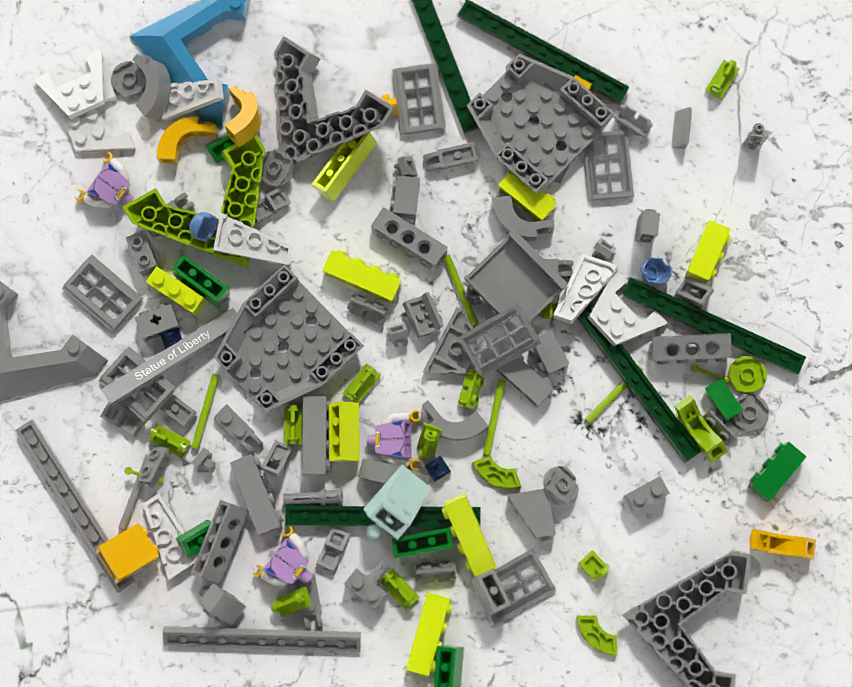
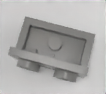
[402,292,443,339]

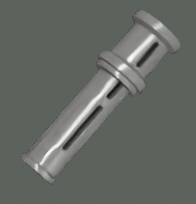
[283,488,343,506]

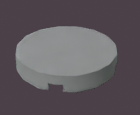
[111,61,146,98]
[261,149,293,187]
[731,394,769,432]
[543,466,579,505]

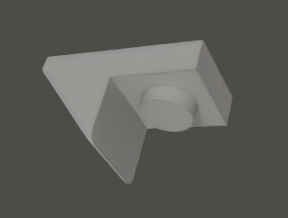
[260,440,293,477]

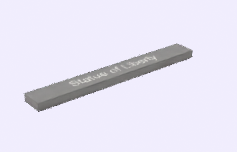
[101,308,237,406]

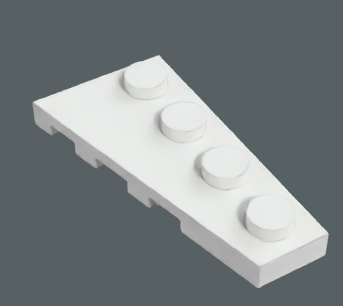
[161,79,224,121]
[213,212,293,266]
[554,254,618,324]
[143,493,199,580]

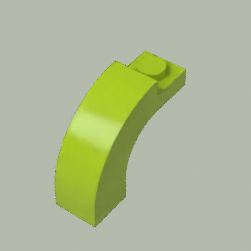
[674,395,727,463]

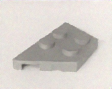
[423,307,483,375]

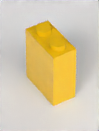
[96,523,159,584]

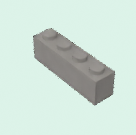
[481,337,554,408]
[302,396,331,475]
[230,454,283,536]

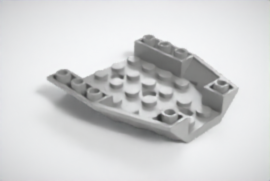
[467,54,615,194]
[214,264,364,413]

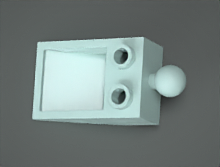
[364,465,431,540]

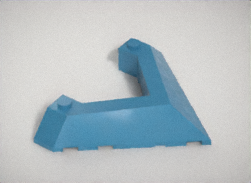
[130,0,250,127]

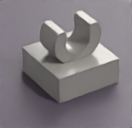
[393,156,418,177]
[592,238,617,261]
[387,323,409,347]
[192,447,216,469]

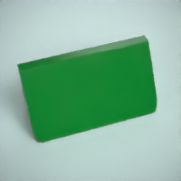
[205,132,235,164]
[705,379,744,421]
[176,520,211,558]

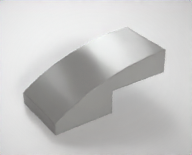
[255,187,291,224]
[100,402,144,437]
[316,526,350,573]

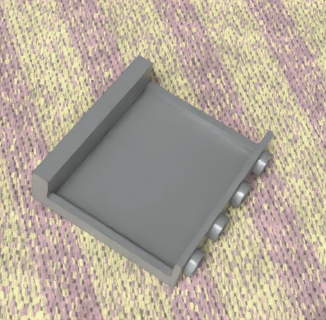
[464,229,568,334]

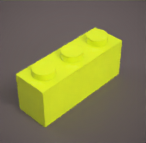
[498,171,557,221]
[685,220,731,284]
[146,266,207,317]
[329,402,360,462]

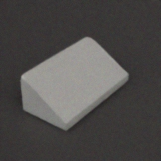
[671,107,692,149]

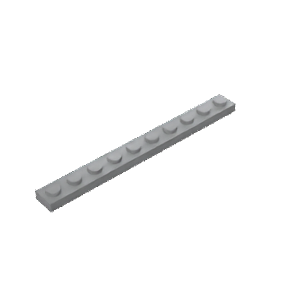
[15,419,135,593]
[163,626,361,652]

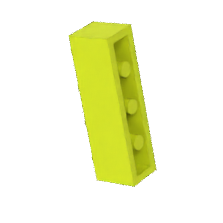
[312,132,377,202]
[322,250,402,304]
[442,493,497,577]
[406,592,453,676]

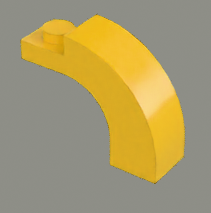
[224,86,262,147]
[156,116,218,164]
[749,529,816,559]

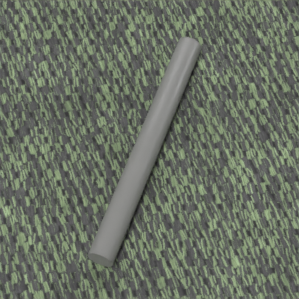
[118,455,149,530]

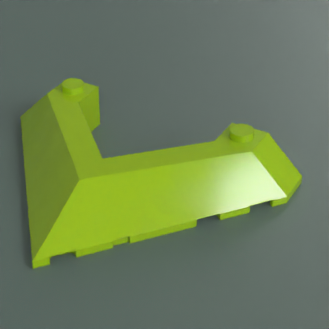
[122,134,265,268]

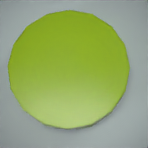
[728,356,767,394]

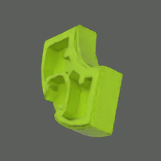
[472,456,521,489]
[576,615,617,656]

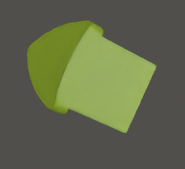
[578,550,610,582]

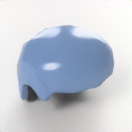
[189,212,218,242]
[641,257,672,286]

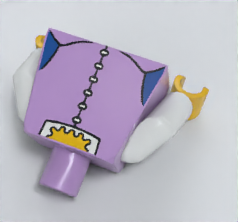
[74,152,135,208]
[366,410,420,470]
[253,526,313,586]

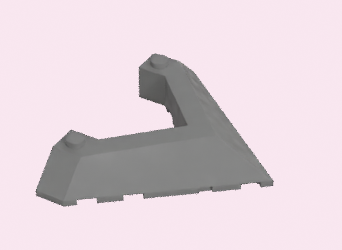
[274,36,395,165]
[0,281,108,401]
[622,552,751,687]

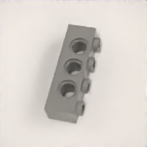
[371,207,448,269]
[652,333,732,364]
[191,500,249,584]

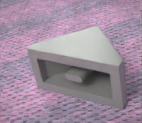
[675,278,714,309]

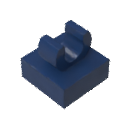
[160,328,183,349]
[424,455,451,482]

